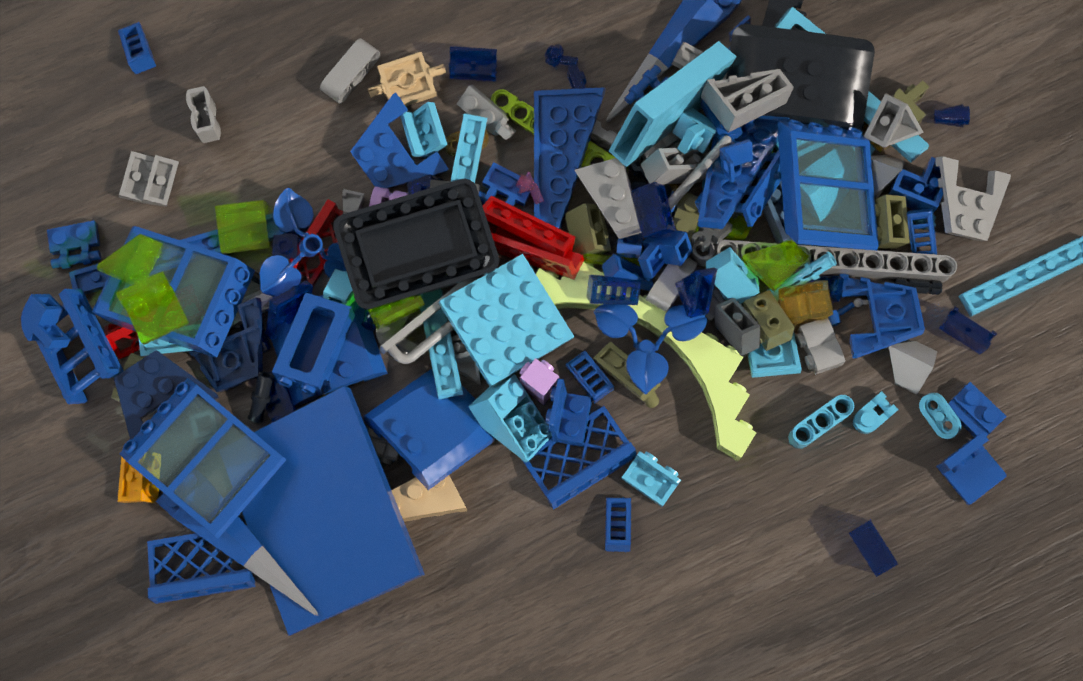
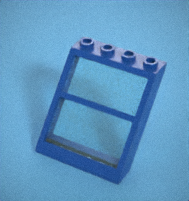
[777,120,879,251]
[92,226,255,357]
[119,378,286,538]

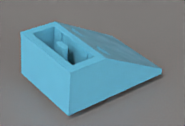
[469,374,552,462]

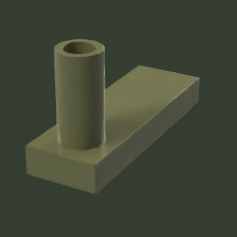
[593,342,661,408]

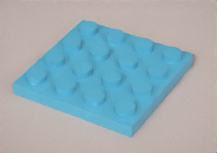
[438,254,574,387]

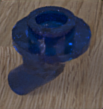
[545,44,578,67]

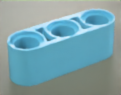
[788,395,854,449]

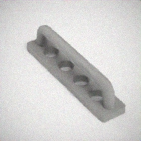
[379,277,478,364]

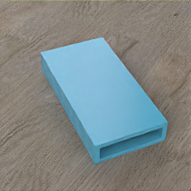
[609,41,737,167]

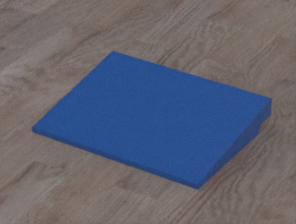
[219,386,425,636]

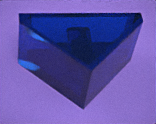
[675,267,718,318]

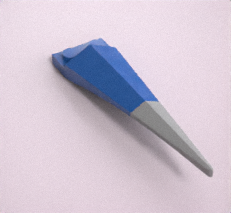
[607,0,741,122]
[156,468,318,615]

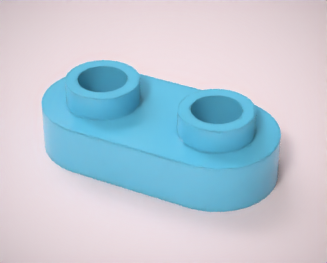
[919,393,961,439]

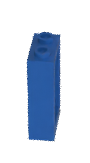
[272,293,355,395]

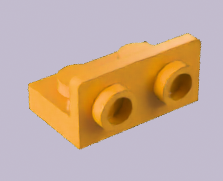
[117,451,162,503]

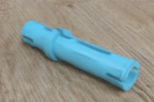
[767,251,837,302]

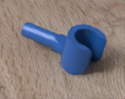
[825,302,855,327]

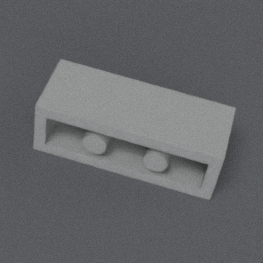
[641,147,710,185]

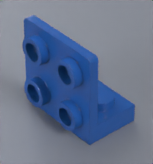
[546,379,592,446]
[936,432,1007,505]

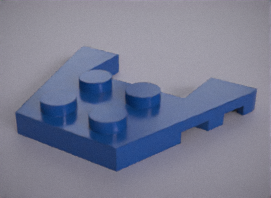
[350,92,449,189]
[839,274,925,359]

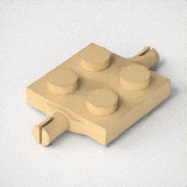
[368,52,446,106]

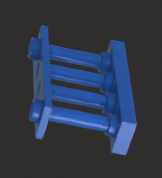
[695,150,781,227]
[36,289,123,404]

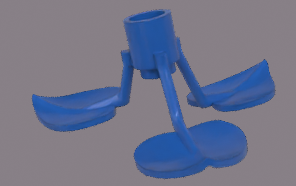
[260,188,346,296]
[594,302,707,394]

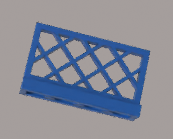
[522,406,637,510]
[147,525,256,604]

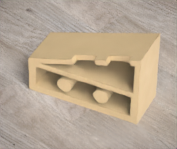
[391,475,467,522]

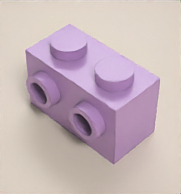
[519,358,559,405]

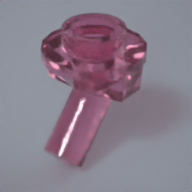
[516,171,544,204]

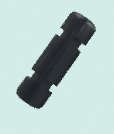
[894,277,942,295]

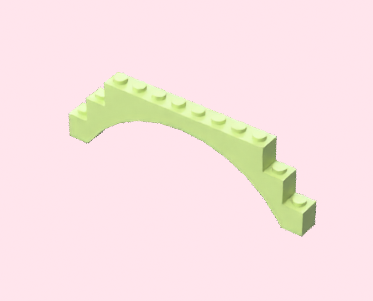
[536,259,756,461]

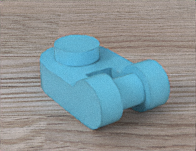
[853,391,899,434]

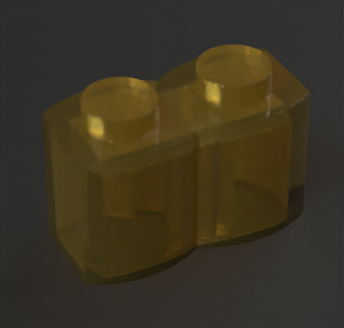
[779,280,833,325]

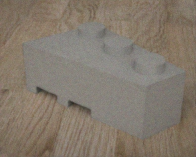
[701,69,794,133]
[575,158,642,239]

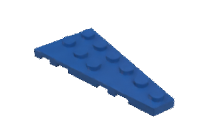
[534,87,606,229]
[698,115,789,229]

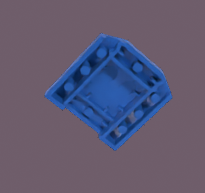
[267,295,388,407]
[364,369,495,490]

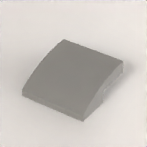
[119,151,179,207]

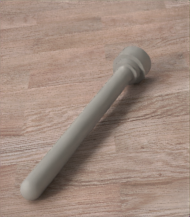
[644,135,731,232]

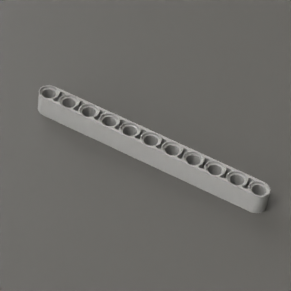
[690,240,957,282]

